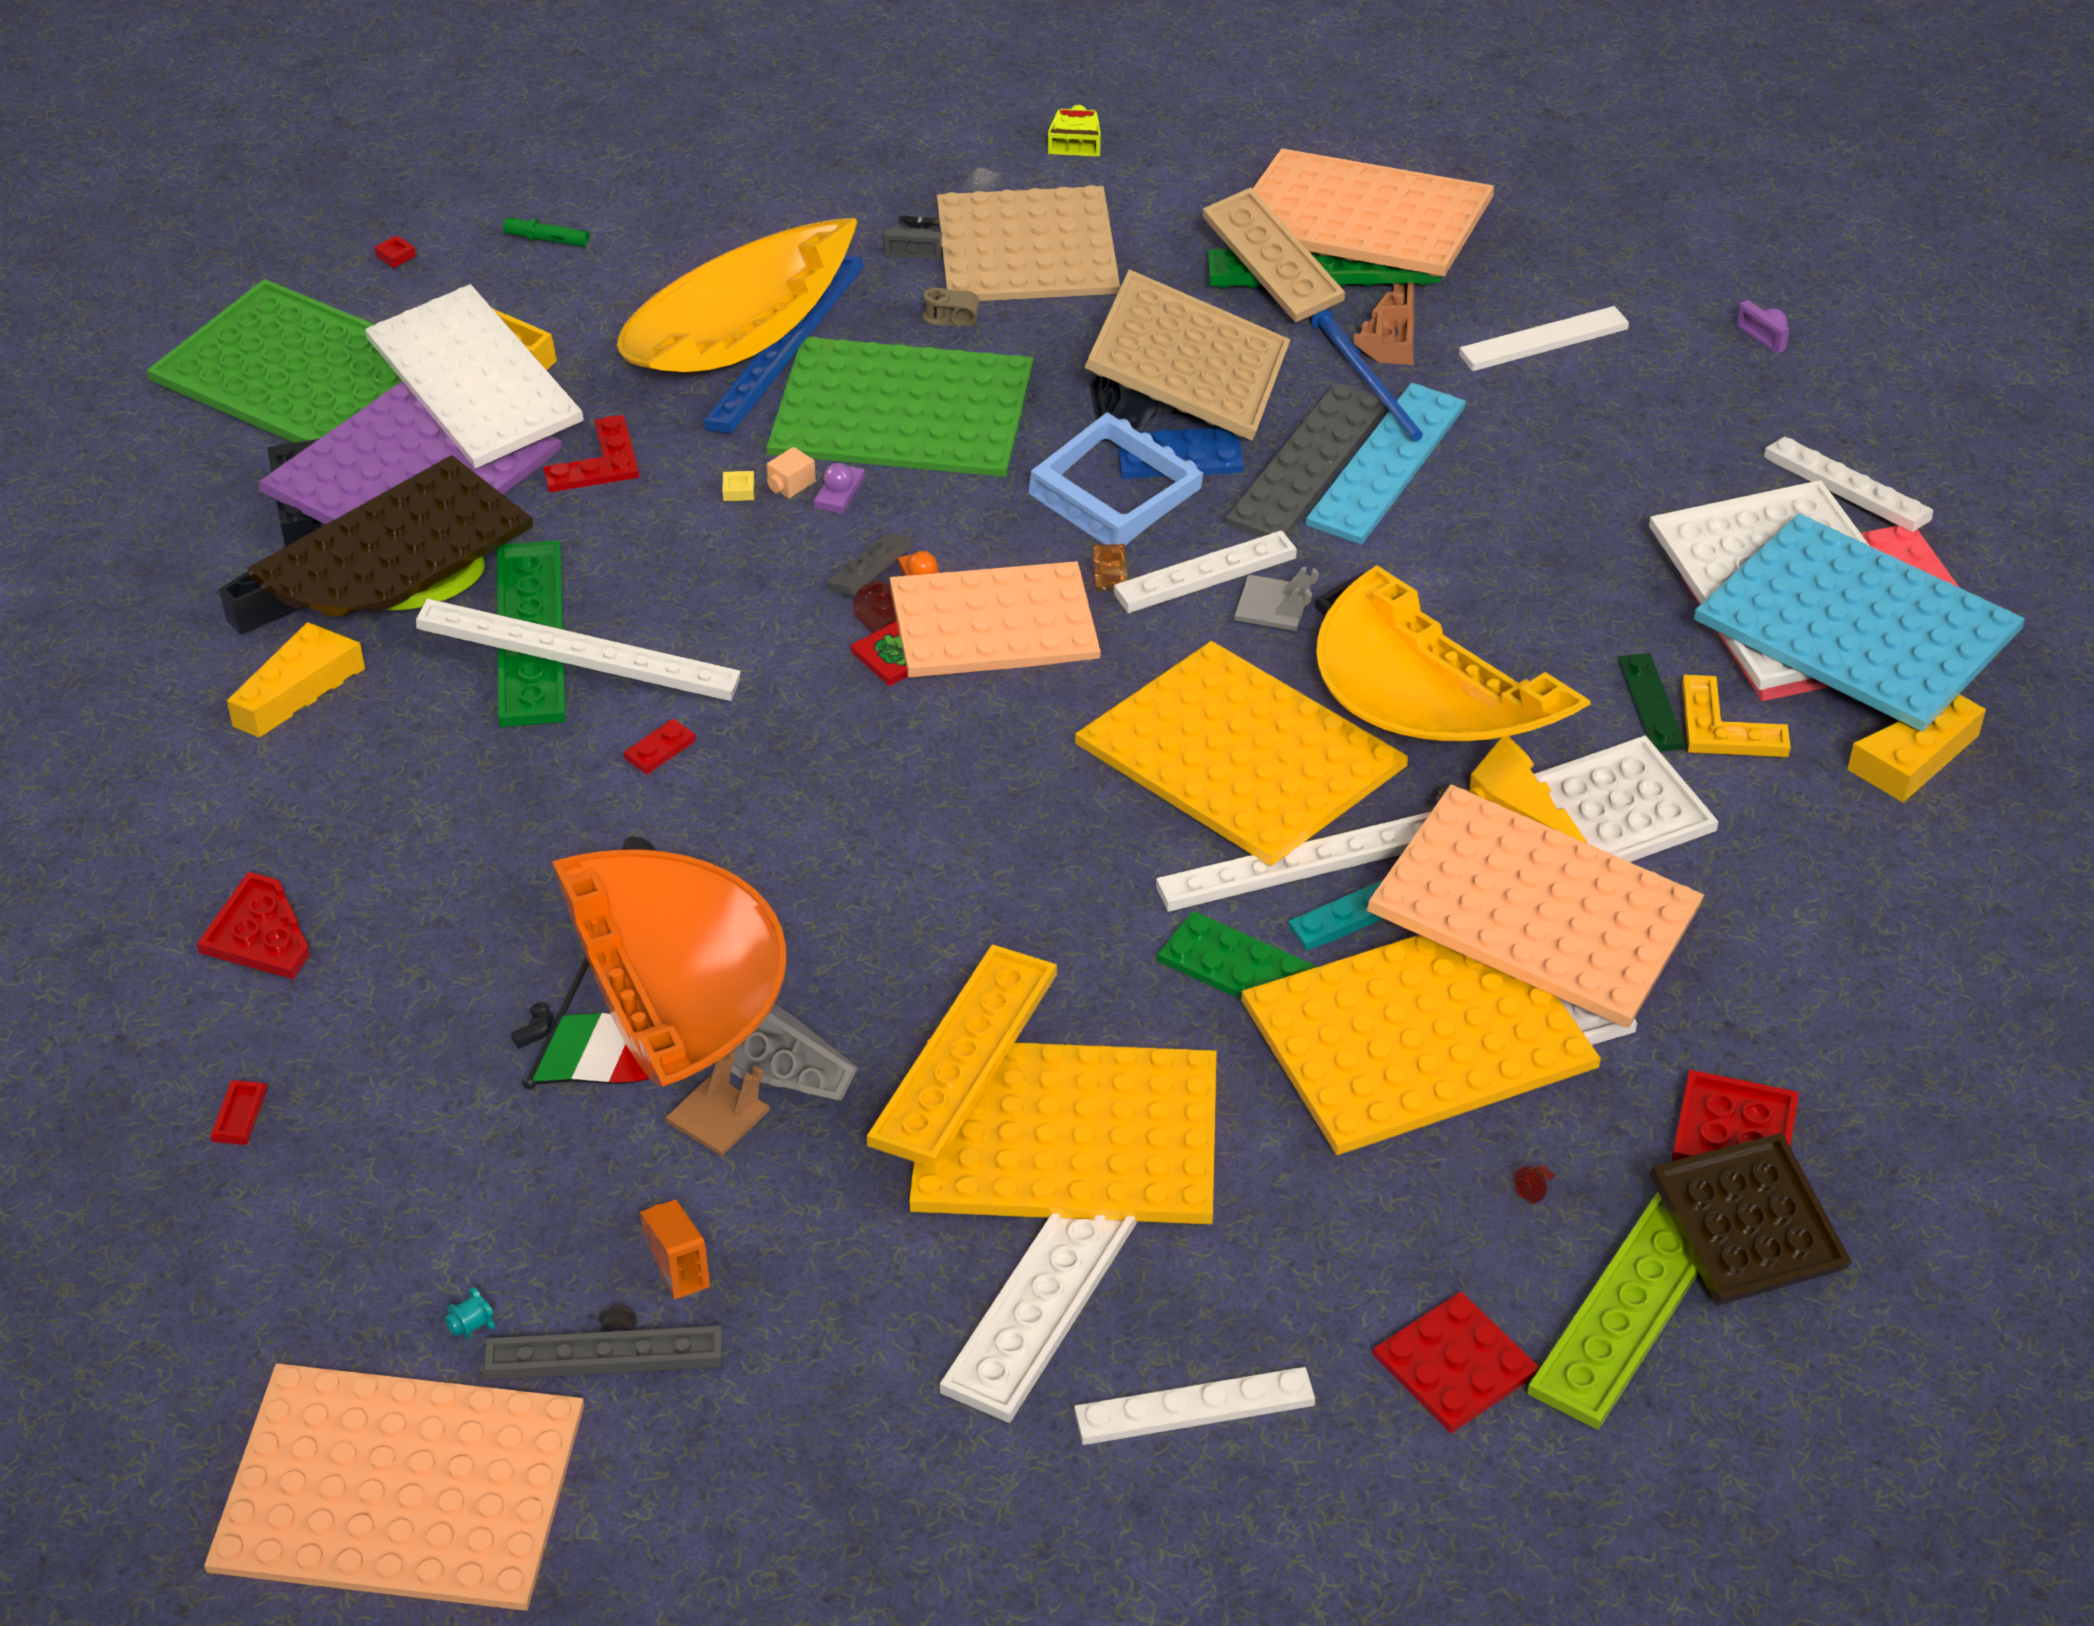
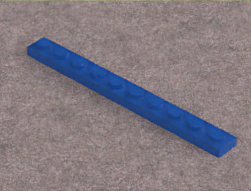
[703,256,864,433]

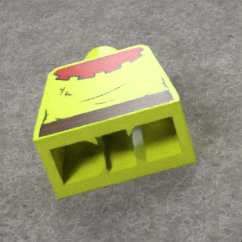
[1048,105,1101,156]

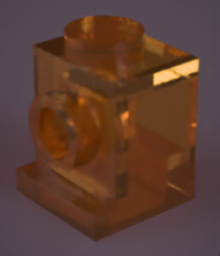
[1093,544,1127,591]

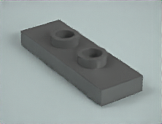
[827,533,912,596]

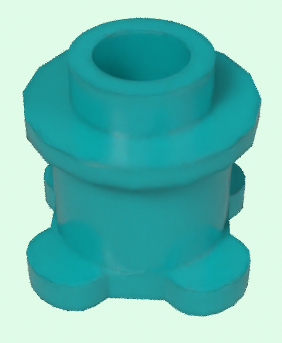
[444,1287,495,1340]

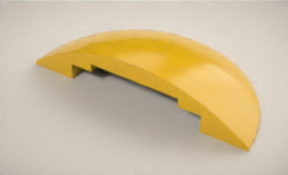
[617,218,857,372]
[1317,565,1591,741]

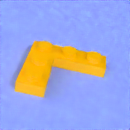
[1682,675,1791,757]

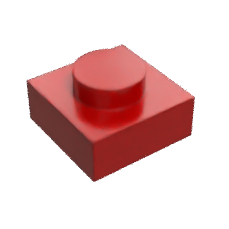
[374,235,416,268]

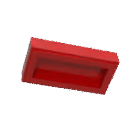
[210,1080,268,1145]

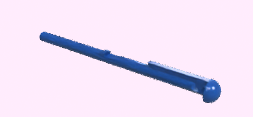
[1311,309,1423,441]

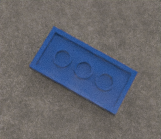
[1117,427,1244,479]

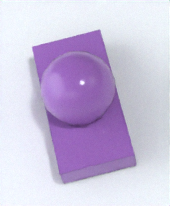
[1737,300,1790,353]
[814,463,865,514]

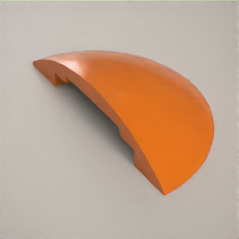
[552,850,787,1087]

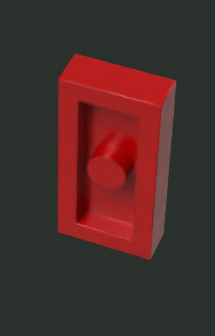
[624,718,696,775]

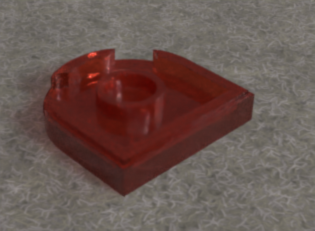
[853,580,897,634]

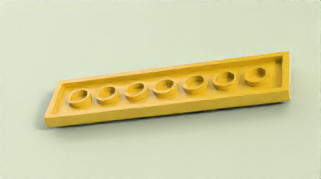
[867,944,1057,1169]

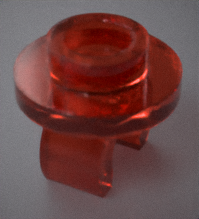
[1514,1165,1555,1204]

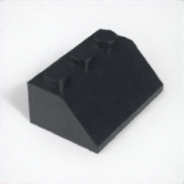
[1089,374,1158,441]

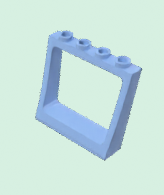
[1028,412,1203,551]

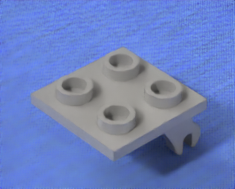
[1234,566,1319,631]

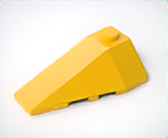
[1469,736,1587,843]

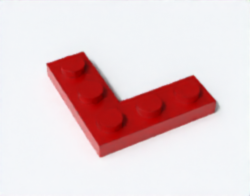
[543,415,640,492]

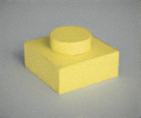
[722,471,755,501]

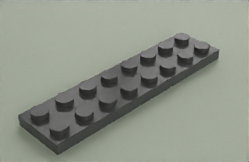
[1225,383,1387,537]

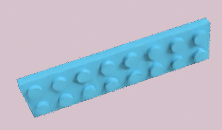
[1306,383,1466,545]

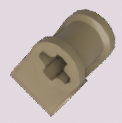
[923,288,979,327]

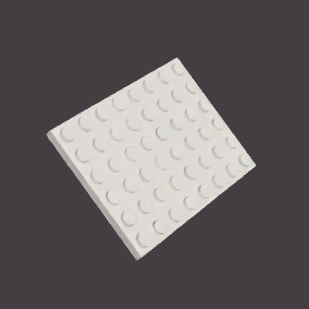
[1649,480,1869,690]

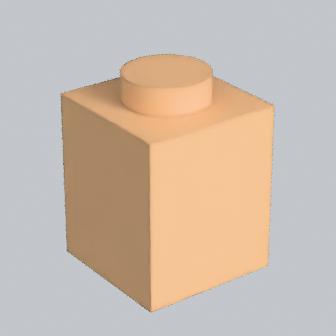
[767,447,816,498]

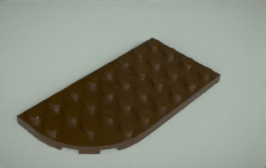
[248,455,533,616]

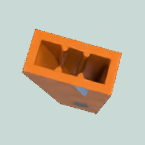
[640,1199,710,1300]

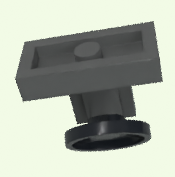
[884,216,943,259]

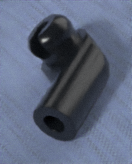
[511,1002,554,1049]

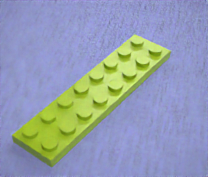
[1527,1192,1699,1430]

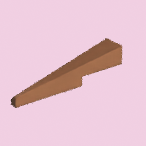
[1354,283,1415,365]

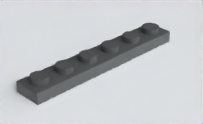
[484,1326,723,1380]

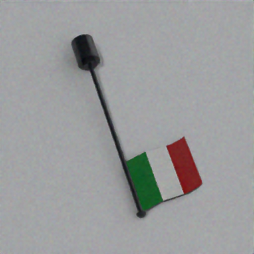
[522,837,656,1090]

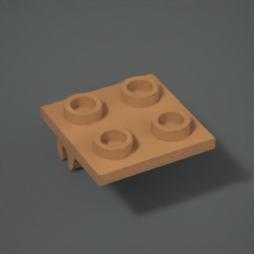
[665,1051,770,1156]

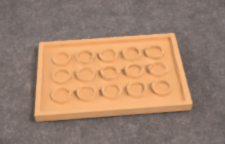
[890,561,1101,678]

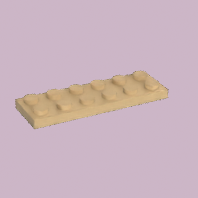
[1203,188,1345,323]

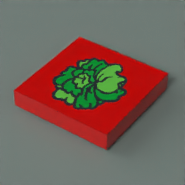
[850,621,908,686]

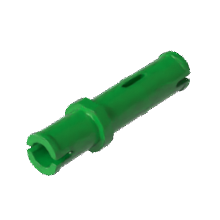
[503,217,590,248]

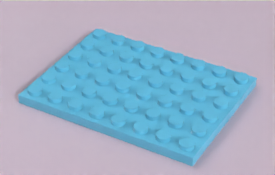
[1694,513,2025,731]

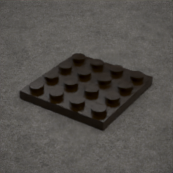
[1649,1133,1852,1306]

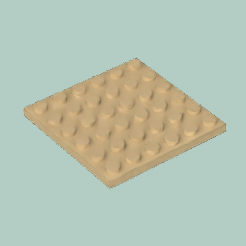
[937,185,1120,301]
[1084,269,1291,440]

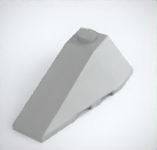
[723,1004,858,1100]

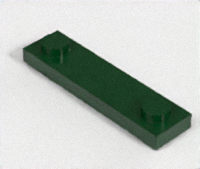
[1618,653,1685,752]

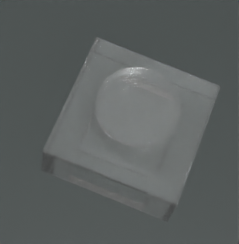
[965,167,1002,192]

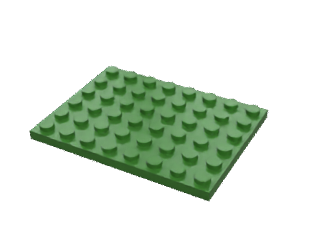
[146,279,402,443]
[766,337,1034,477]

